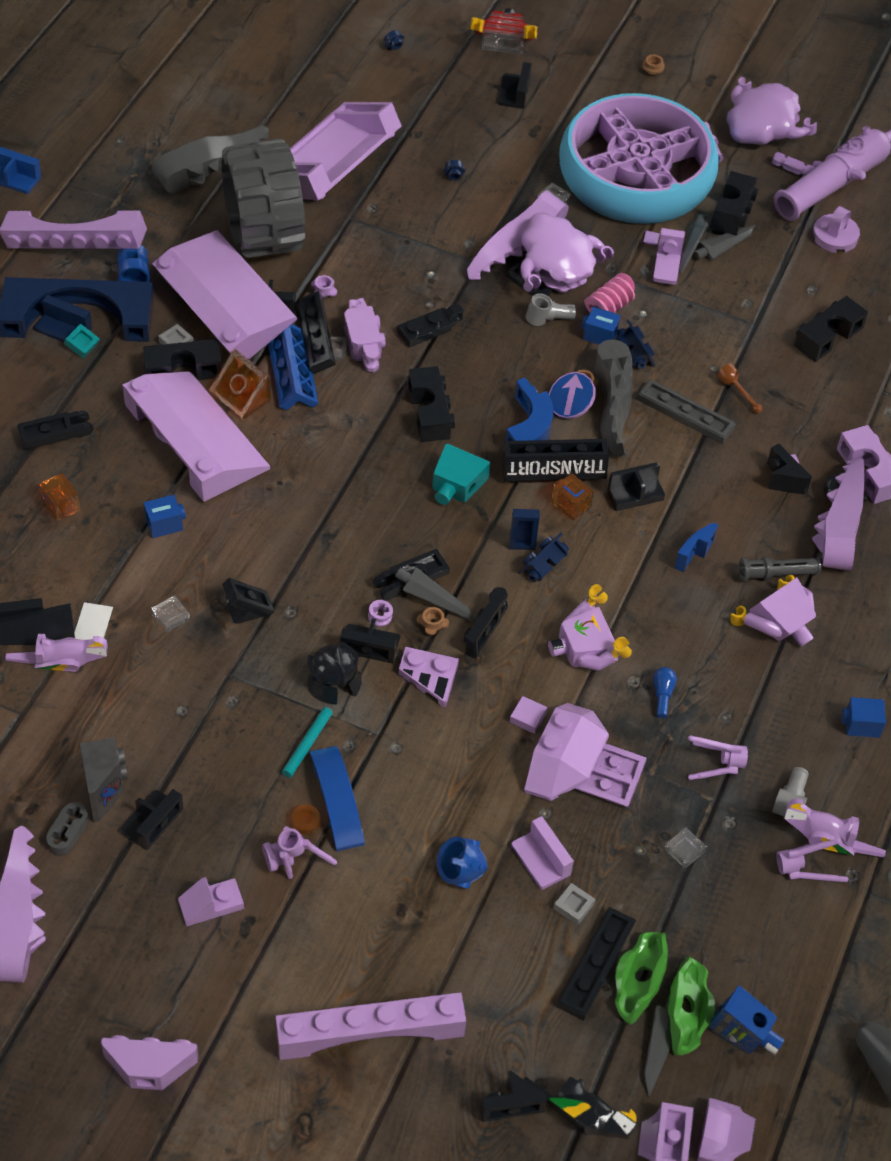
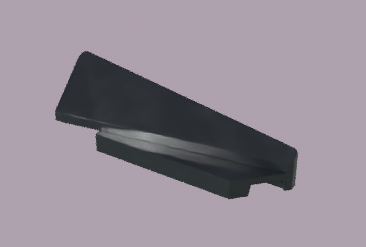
[0,598,75,645]

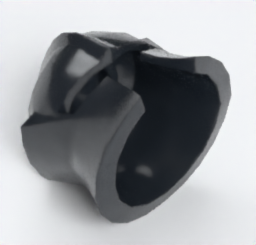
[307,642,362,705]

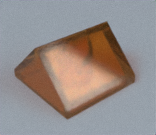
[209,349,271,419]

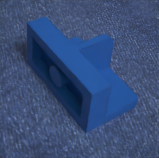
[0,147,41,194]

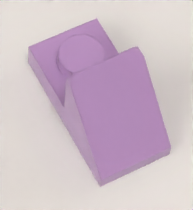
[178,877,244,926]

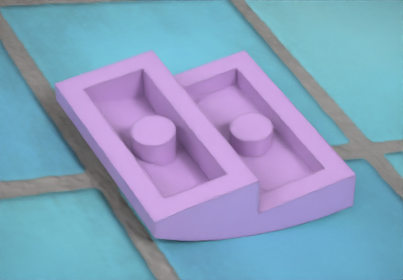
[574,744,646,808]

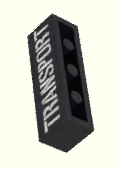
[503,439,609,482]

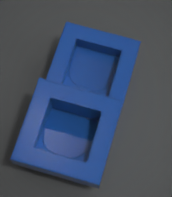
[674,523,718,572]

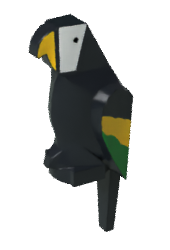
[524,1076,637,1139]

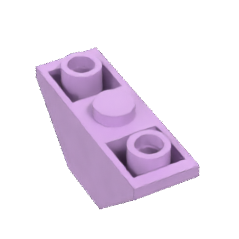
[101,1035,198,1090]

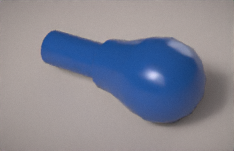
[653,667,677,718]

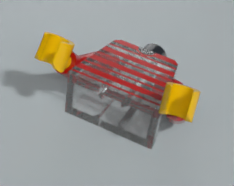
[470,8,537,55]

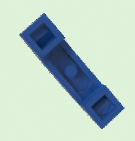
[310,746,365,852]

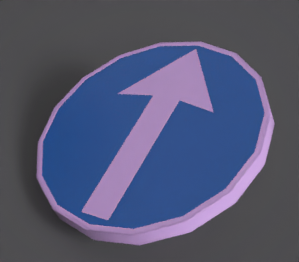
[549,372,596,419]

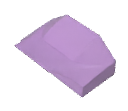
[697,1098,755,1161]
[638,1102,693,1161]

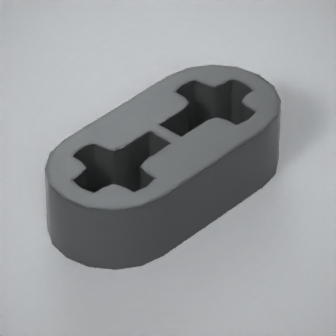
[46,802,89,856]

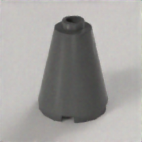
[856,1021,891,1103]

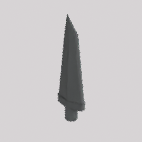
[679,214,709,275]
[693,225,755,261]
[395,567,476,623]
[643,995,672,1097]

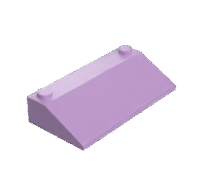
[290,102,401,201]
[152,230,297,366]
[123,371,270,502]

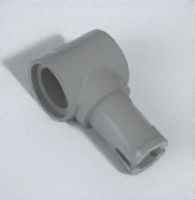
[526,294,576,326]
[772,767,809,817]

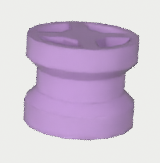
[262,842,294,872]

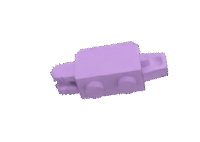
[344,298,385,373]

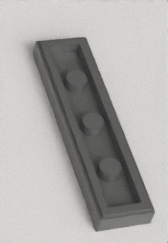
[637,379,736,444]

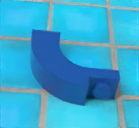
[505,378,554,441]

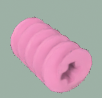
[584,273,635,313]

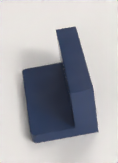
[35,295,92,342]

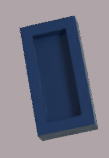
[509,509,540,550]

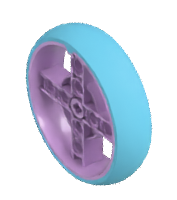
[559,93,718,224]

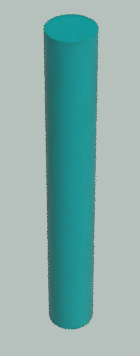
[282,707,333,778]

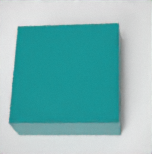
[64,324,100,359]

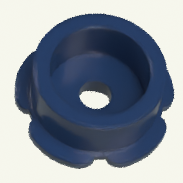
[384,30,405,50]
[443,160,466,180]

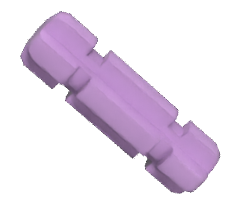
[772,152,815,177]

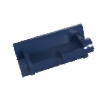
[616,319,656,369]
[518,533,569,582]

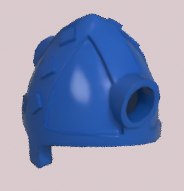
[437,837,488,889]

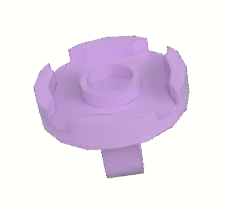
[812,206,860,253]

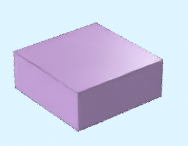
[510,696,548,734]

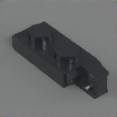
[397,304,464,347]

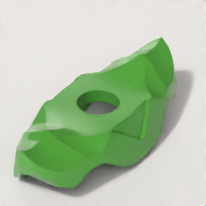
[615,932,668,1025]
[668,956,715,1055]

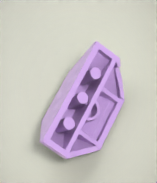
[524,703,609,801]

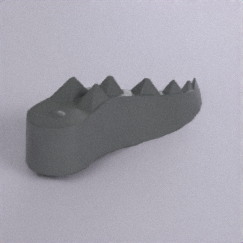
[152,125,269,193]
[593,340,632,457]

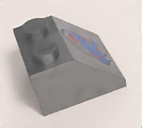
[80,737,128,823]

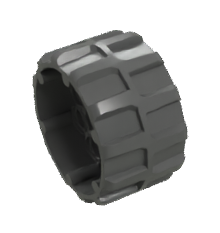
[221,138,305,259]

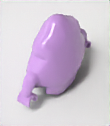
[726,77,817,145]
[521,213,614,293]

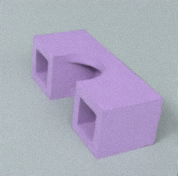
[837,425,891,504]

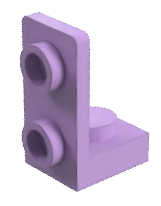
[653,228,685,285]

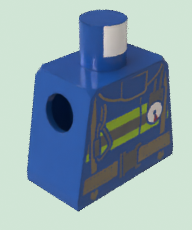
[707,986,785,1055]

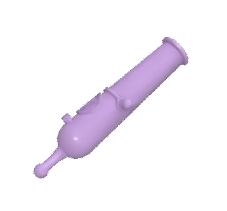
[774,126,891,221]

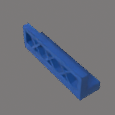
[268,324,319,410]

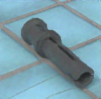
[739,557,821,582]

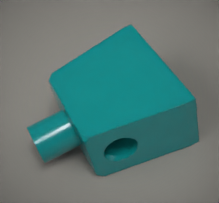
[432,443,490,505]

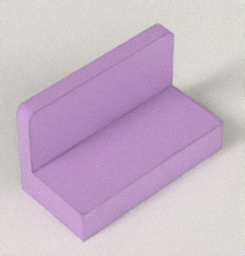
[511,816,574,890]

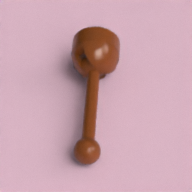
[717,363,762,414]

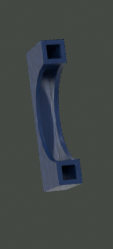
[0,277,154,342]

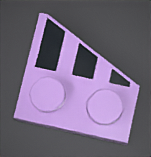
[399,647,459,708]

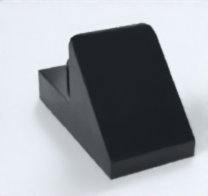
[767,443,812,495]
[222,578,275,624]
[480,1070,547,1122]

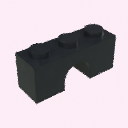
[710,171,759,236]
[794,296,868,362]
[143,339,222,380]
[408,366,455,442]

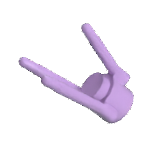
[688,736,748,780]
[278,826,337,879]
[777,838,849,882]

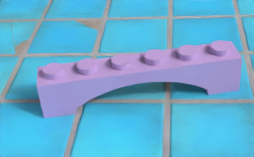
[0,211,147,249]
[276,993,466,1060]

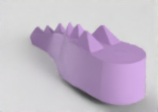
[467,190,569,280]
[812,458,864,571]
[0,826,46,983]

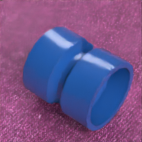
[117,245,150,282]

